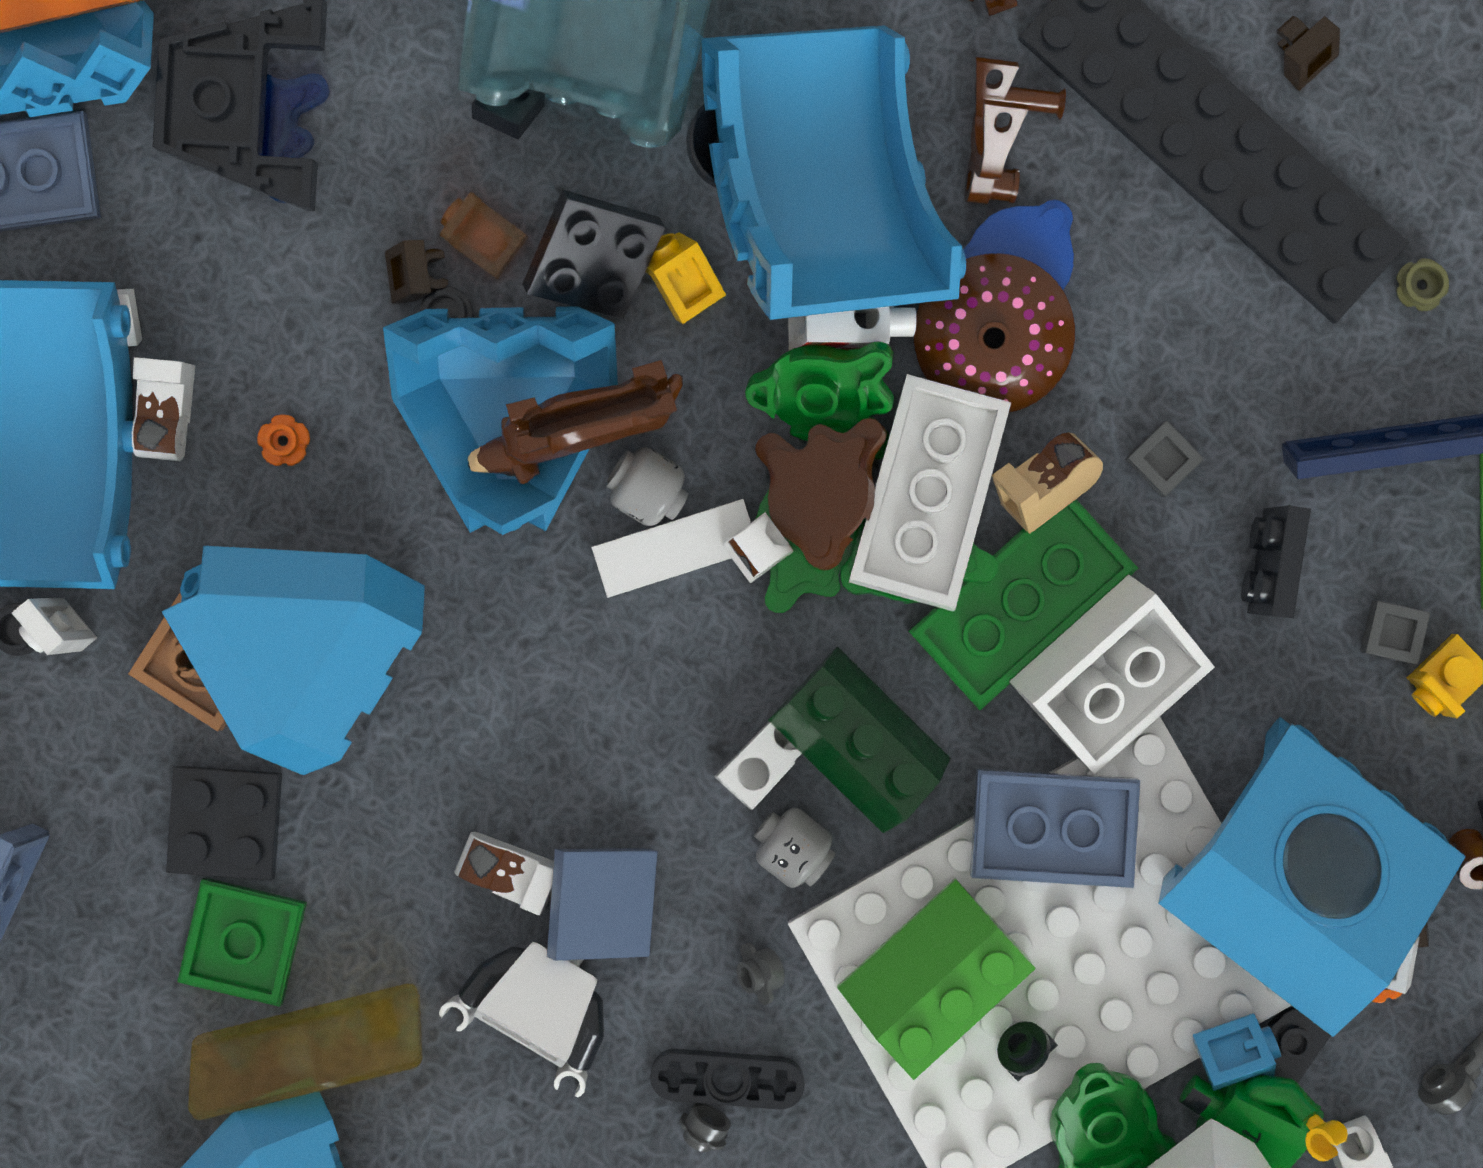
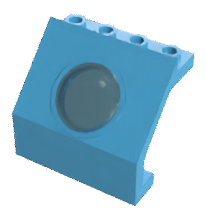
[1158,717,1466,1037]

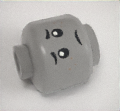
[606,447,689,526]
[754,808,836,888]

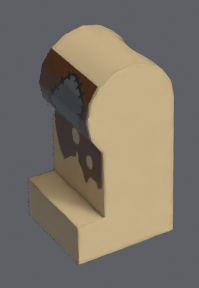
[992,432,1103,534]

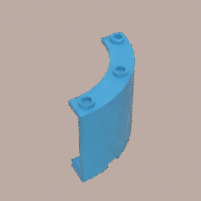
[701,25,966,320]
[0,280,134,589]

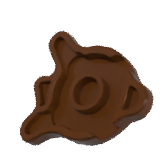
[755,418,887,570]

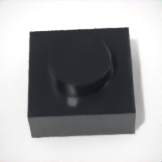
[472,70,545,140]

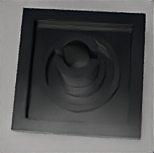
[522,189,665,319]

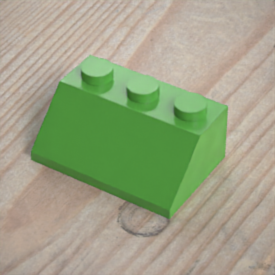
[837,878,1036,1080]

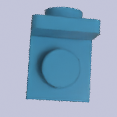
[1193,1013,1281,1091]

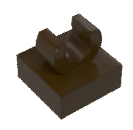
[1277,16,1340,91]
[385,240,449,304]

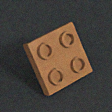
[128,593,227,731]

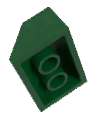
[768,647,951,833]

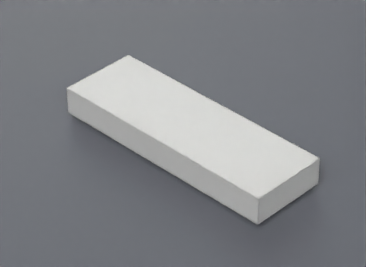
[591,499,751,598]

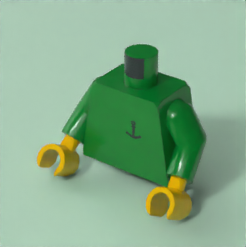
[1179,1075,1348,1168]

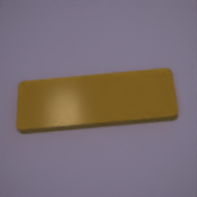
[188,984,423,1120]

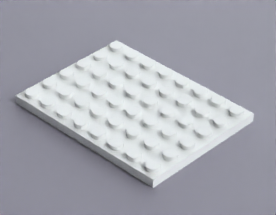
[788,717,1292,1168]

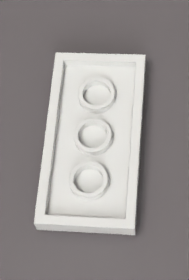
[849,374,1011,612]

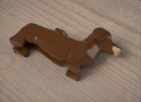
[468,360,683,484]

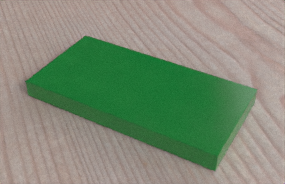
[908,499,1139,710]

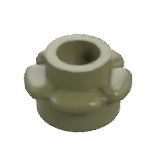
[1396,258,1449,312]

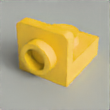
[645,232,726,324]
[1406,634,1483,719]

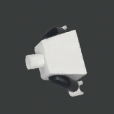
[439,942,604,1097]

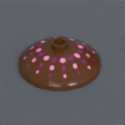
[914,253,1075,413]

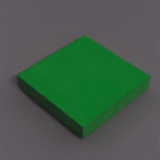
[177,878,307,1007]

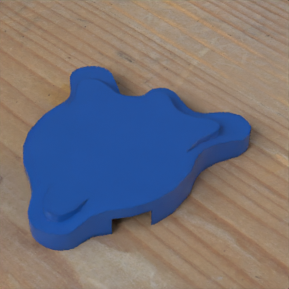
[963,200,1074,290]

